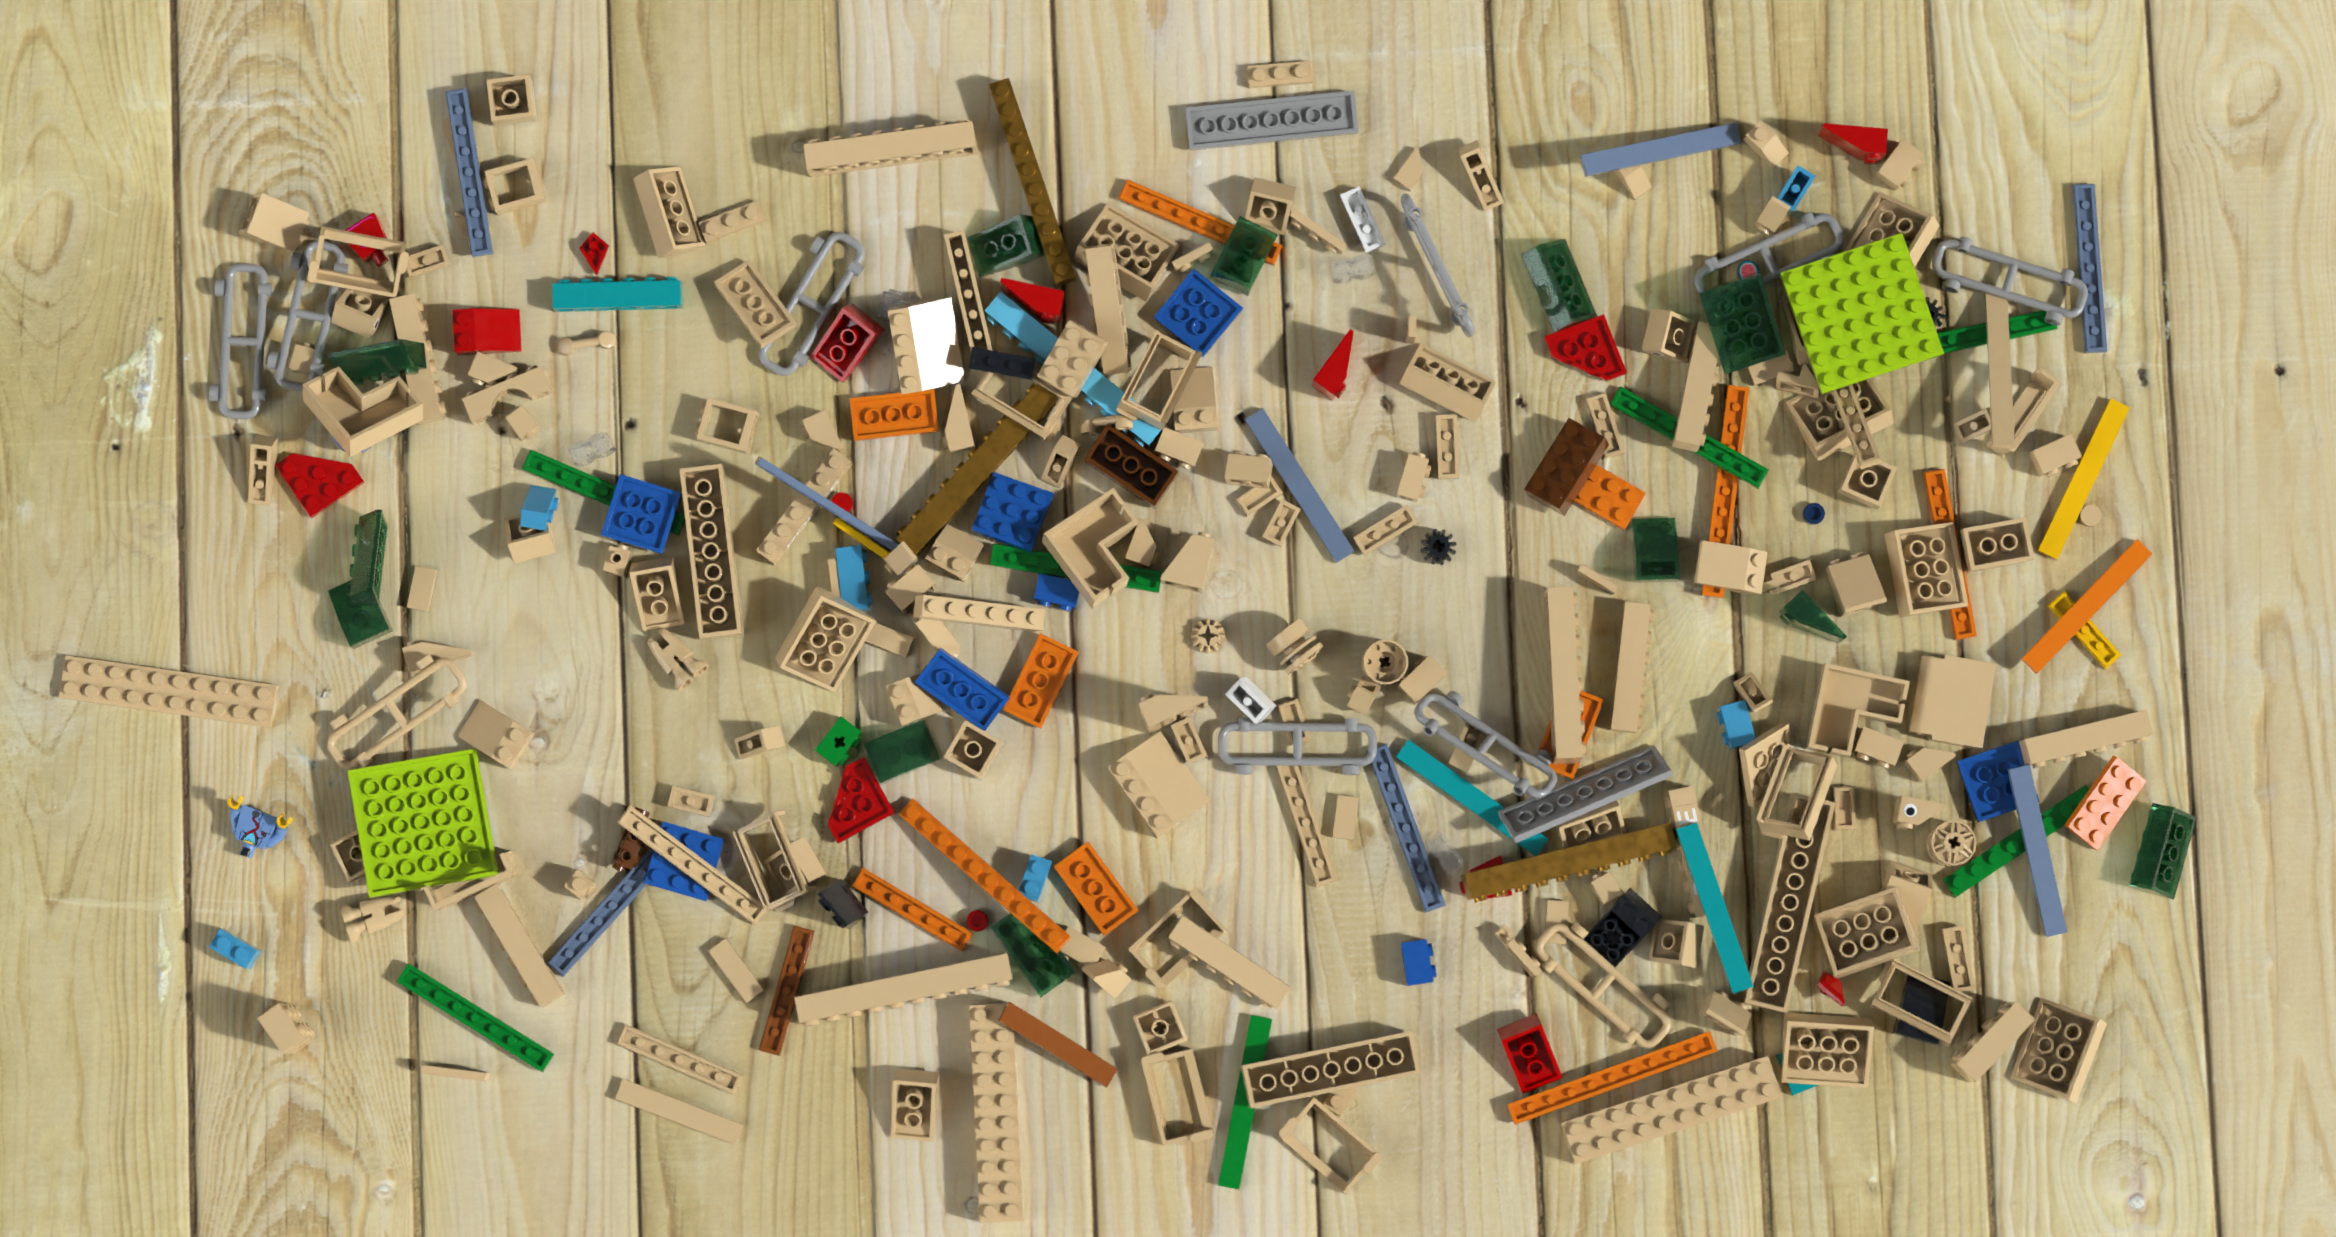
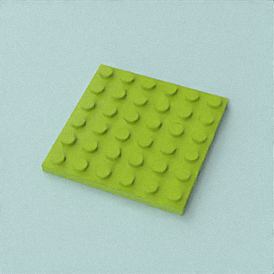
[1780,233,1944,395]
[347,748,498,898]

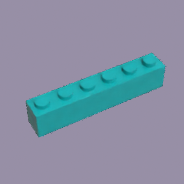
[553,277,683,312]

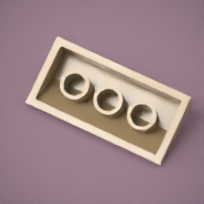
[633,166,705,258]
[1400,344,1496,422]

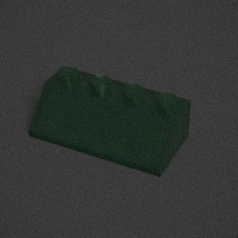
[1522,239,1597,332]
[328,339,427,385]
[347,509,388,605]
[2130,803,2197,900]
[991,913,1076,999]

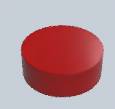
[831,492,853,512]
[966,910,988,932]

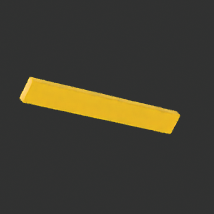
[2037,398,2130,560]

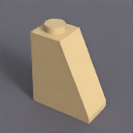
[907,608,962,658]

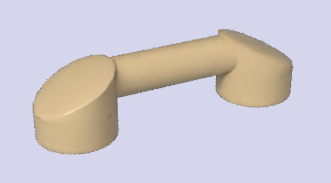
[557,331,617,356]
[1081,415,1133,435]

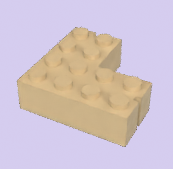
[302,367,423,457]
[1042,488,1138,609]
[1805,663,1910,758]

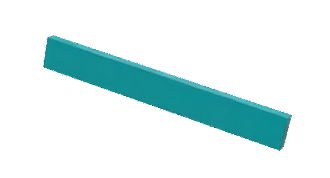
[1396,739,1549,856]
[1676,823,1754,994]

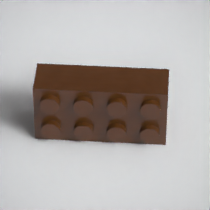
[1524,418,1609,516]
[1084,424,1179,509]

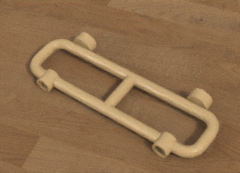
[327,654,467,769]
[1535,922,1671,1048]

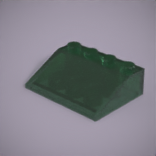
[1699,271,1786,374]

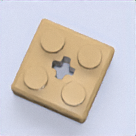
[330,830,365,882]
[1133,1001,1188,1055]

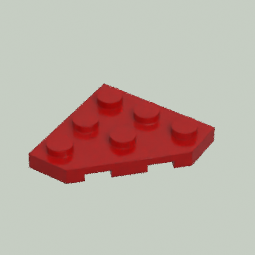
[1544,314,1627,382]
[275,453,365,518]
[828,757,895,844]

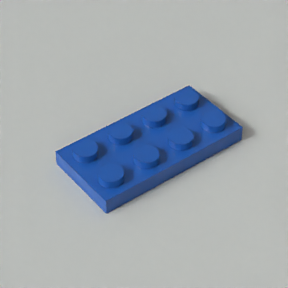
[915,647,1010,731]

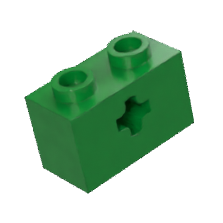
[815,716,863,767]

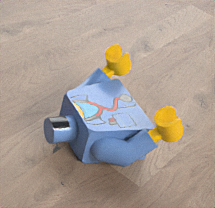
[228,794,293,858]

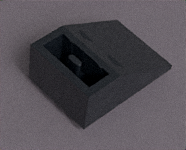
[818,879,869,929]
[1584,888,1662,967]

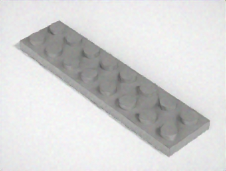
[1185,91,1358,151]
[1498,745,1672,843]

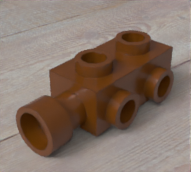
[611,807,650,872]

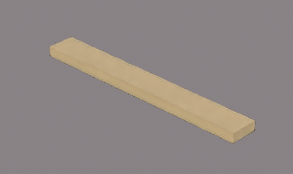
[1985,293,2015,448]
[617,805,766,925]

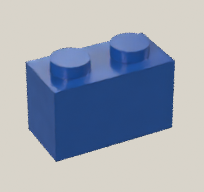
[1034,573,1080,612]
[1400,939,1437,986]

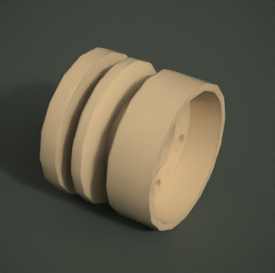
[1266,618,1324,674]
[1361,640,1408,685]
[1926,820,1977,867]

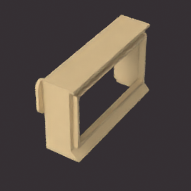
[307,226,409,298]
[1116,330,1203,431]
[971,351,1072,442]
[1986,369,2062,457]
[1756,744,1838,841]
[732,808,817,912]
[420,851,519,911]
[1128,889,1227,989]
[1869,959,1973,1048]
[1141,1048,1214,1146]
[1279,1098,1382,1194]

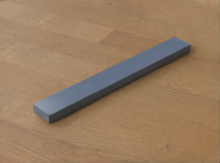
[445,88,494,258]
[1579,123,1741,177]
[2072,184,2107,354]
[1245,408,1354,563]
[755,457,899,551]
[1367,744,1446,913]
[2007,764,2067,937]
[547,848,654,977]

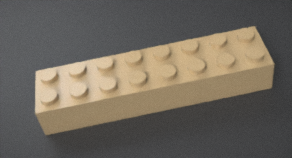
[803,119,978,177]
[680,464,744,640]
[1544,587,1586,764]
[1241,1031,1421,1109]

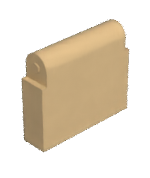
[1909,655,1996,750]

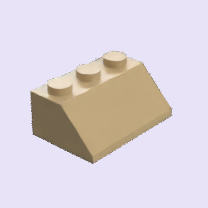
[1555,800,1626,849]

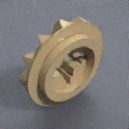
[1191,619,1225,653]

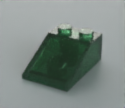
[967,214,1044,277]
[1210,216,1278,296]
[328,573,393,649]
[1779,589,1847,643]
[863,720,941,785]

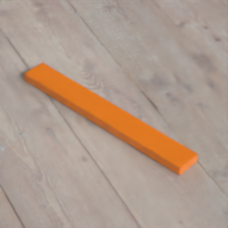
[1118,179,1283,266]
[1923,469,1977,640]
[2021,539,2152,674]

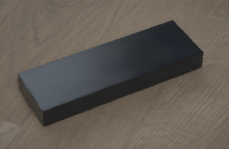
[969,347,1036,380]

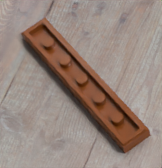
[759,925,815,1056]
[997,1002,1118,1088]

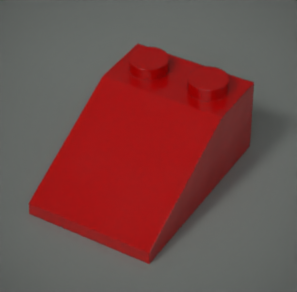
[1818,123,1888,165]
[1000,278,1065,324]
[810,303,885,383]
[452,308,522,356]
[1312,328,1354,401]
[1497,1013,1563,1094]

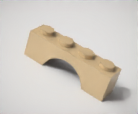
[462,365,553,425]

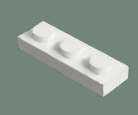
[1340,186,1385,253]

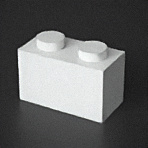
[1225,676,1276,724]

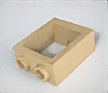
[483,158,547,215]
[694,397,759,454]

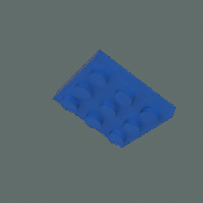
[1153,268,1243,358]
[971,472,1054,553]
[601,474,682,554]
[1956,741,2040,823]
[644,821,725,901]

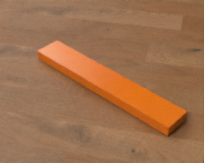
[851,867,973,952]

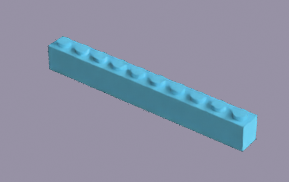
[984,291,1162,448]

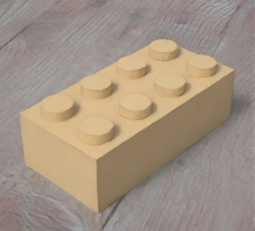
[1950,1001,2035,1082]

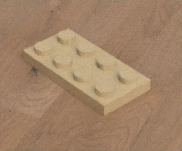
[714,260,797,348]

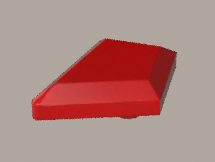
[579,232,609,275]
[1817,972,1845,1006]

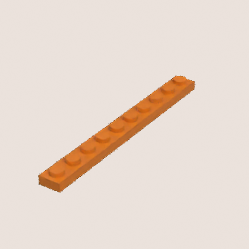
[1701,385,1749,598]
[899,798,1071,954]
[1507,1031,1717,1125]

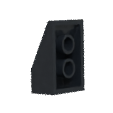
[1892,974,1951,1045]

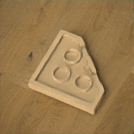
[1739,722,1792,807]

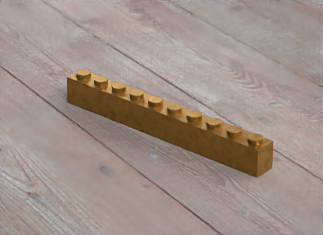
[989,78,1076,287]
[896,383,1059,557]
[1461,823,1677,903]

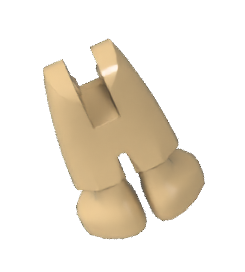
[647,628,709,692]
[339,895,406,944]

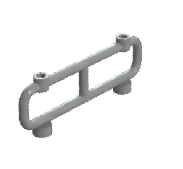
[1401,193,1475,337]
[1694,212,1844,312]
[754,232,865,376]
[1932,237,2088,325]
[267,241,348,391]
[209,263,273,419]
[1414,691,1557,798]
[1218,718,1377,775]

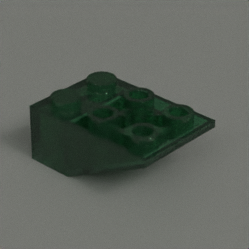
[1632,518,1680,583]

